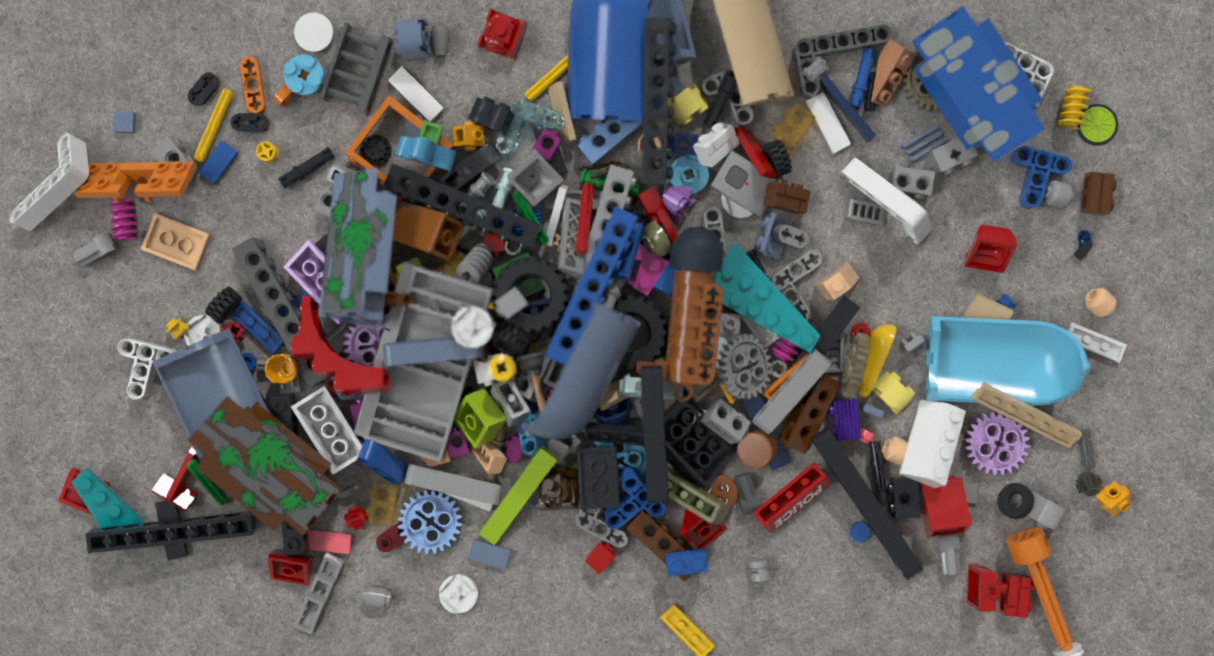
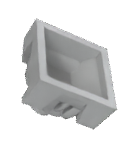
[507,149,563,206]

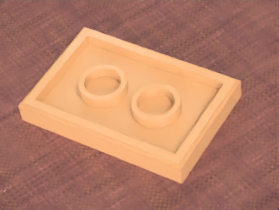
[141,213,211,271]

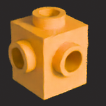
[453,122,485,151]
[1096,481,1132,518]

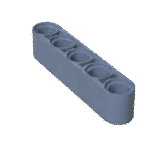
[383,337,485,366]

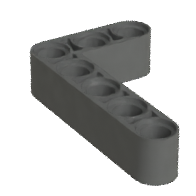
[793,24,892,99]

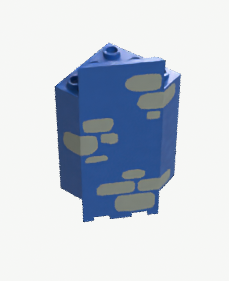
[913,5,1045,162]

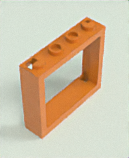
[346,96,453,202]

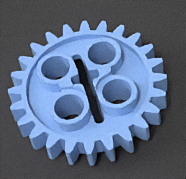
[398,490,462,554]

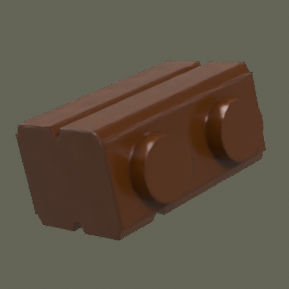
[1081,172,1117,215]
[763,179,810,214]

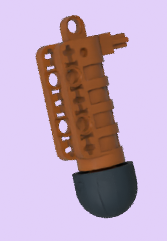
[636,227,723,402]

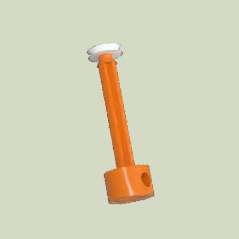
[1006,527,1084,656]

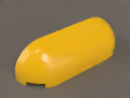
[856,324,897,398]

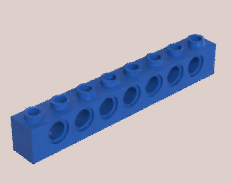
[545,206,639,366]

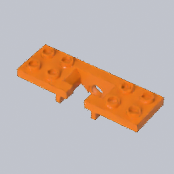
[74,161,197,203]

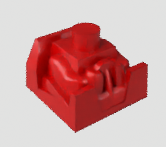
[477,8,528,60]
[964,224,1017,273]
[967,564,1007,612]

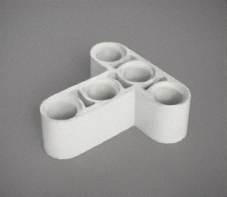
[117,338,177,400]

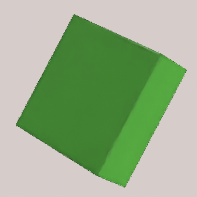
[419,120,444,146]

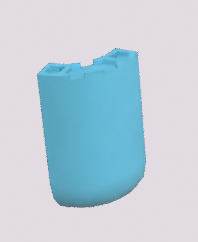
[926,316,1091,406]

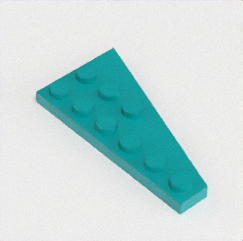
[708,241,820,353]

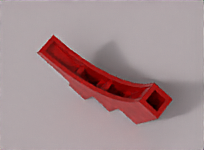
[290,296,390,395]

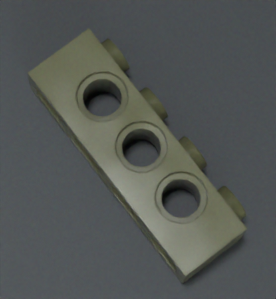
[667,468,731,524]

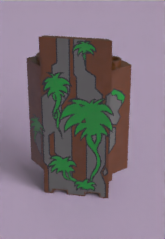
[187,396,342,536]

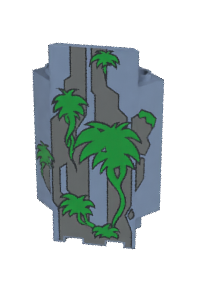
[319,168,397,327]

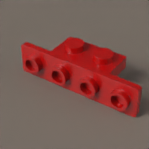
[638,186,679,259]

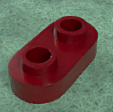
[376,521,413,552]

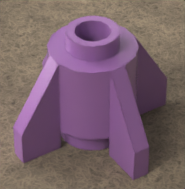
[661,186,697,224]

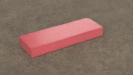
[308,529,352,554]

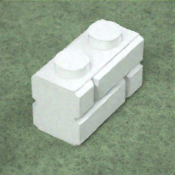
[693,123,740,167]

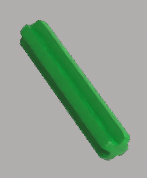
[512,191,549,245]
[187,459,229,506]

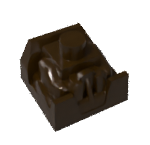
[536,467,579,511]

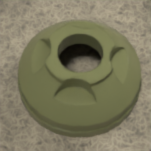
[642,221,671,256]

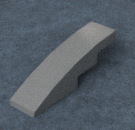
[294,552,345,635]

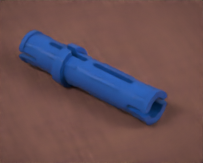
[850,48,876,109]

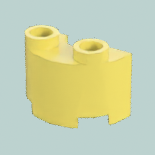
[672,84,709,126]
[872,371,916,415]

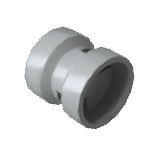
[748,557,771,582]

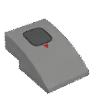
[710,151,776,218]

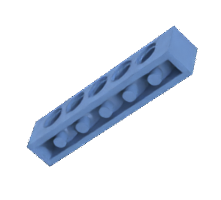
[578,75,685,166]

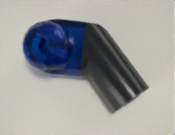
[1073,230,1093,260]

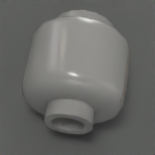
[1043,180,1074,208]

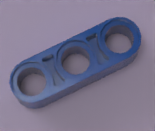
[357,440,408,485]

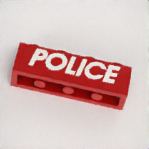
[753,462,832,534]

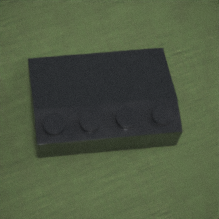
[664,390,738,489]

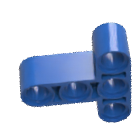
[1010,146,1072,209]
[604,467,666,529]

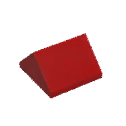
[268,549,314,586]

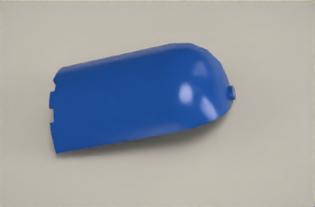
[567,0,648,121]

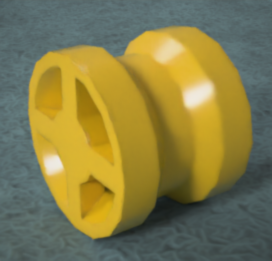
[256,141,279,163]

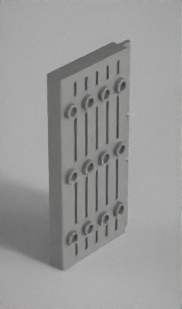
[354,262,493,462]

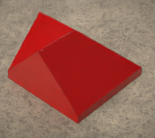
[678,508,727,550]

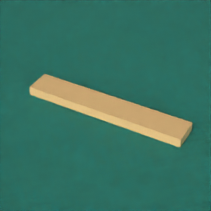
[971,382,1082,448]

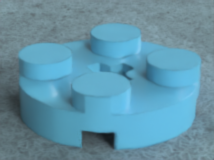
[284,55,325,96]
[670,154,709,194]

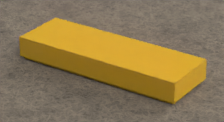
[660,604,715,656]

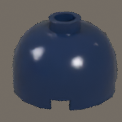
[594,397,632,425]

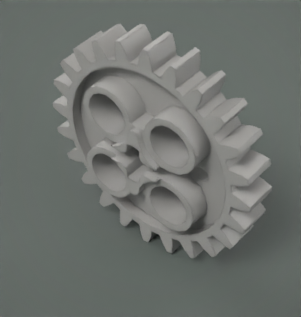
[716,334,772,399]

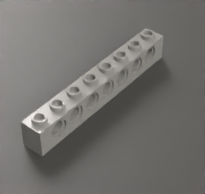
[572,165,636,312]

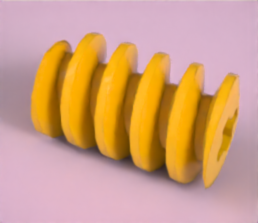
[1057,86,1092,130]
[488,355,517,382]

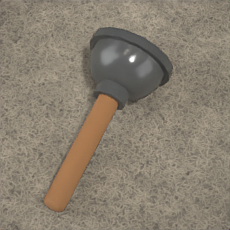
[514,350,546,414]

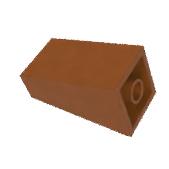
[392,200,465,262]

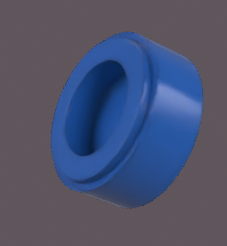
[242,352,257,372]
[850,521,870,542]

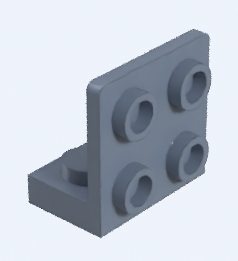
[754,213,791,260]

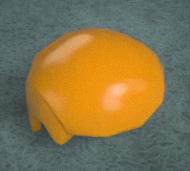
[264,354,298,384]

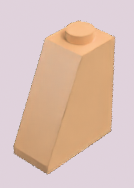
[816,262,859,300]

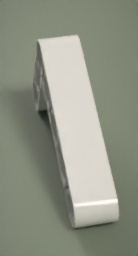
[1005,42,1054,112]
[9,132,89,231]
[840,158,932,245]

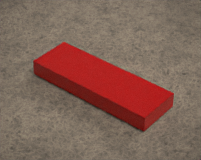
[735,126,777,179]

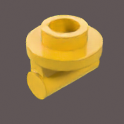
[166,318,189,340]

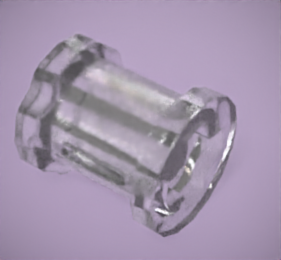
[802,56,830,83]

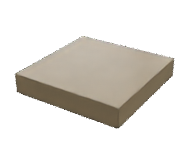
[961,293,1014,320]

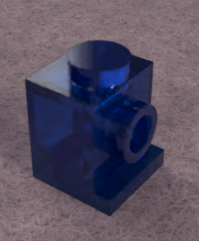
[671,132,700,155]

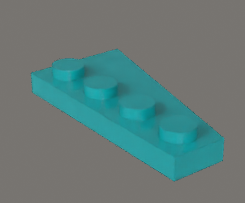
[71,467,145,528]

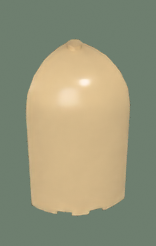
[713,0,795,108]

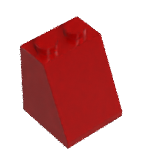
[920,476,972,538]

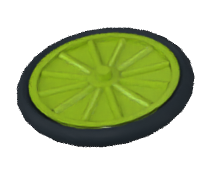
[1077,104,1118,146]

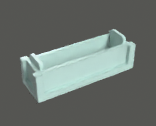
[619,374,682,401]

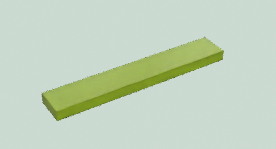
[479,446,559,545]

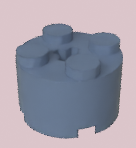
[394,18,432,61]

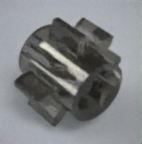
[1076,472,1103,496]

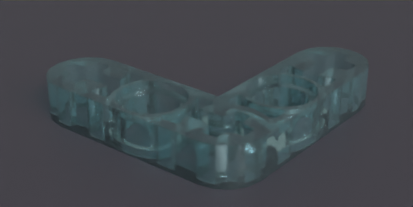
[496,99,564,156]

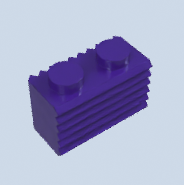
[829,398,861,441]

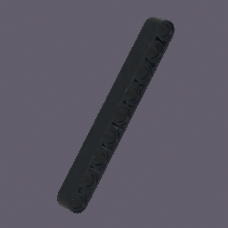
[810,427,924,580]

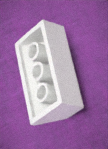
[291,386,362,474]
[899,400,966,488]

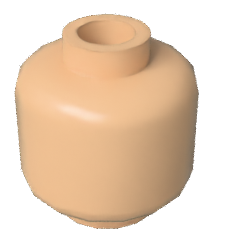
[1085,288,1117,317]
[882,436,908,466]

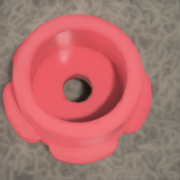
[858,428,875,445]

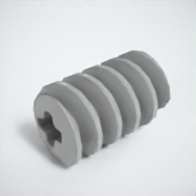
[455,243,494,283]

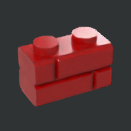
[999,572,1034,618]

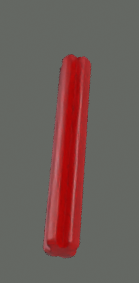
[576,183,594,255]

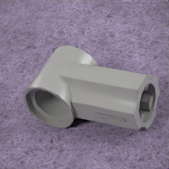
[74,232,117,267]
[936,533,960,575]

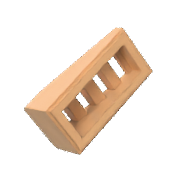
[471,442,507,474]

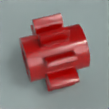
[219,321,245,345]
[344,505,369,531]

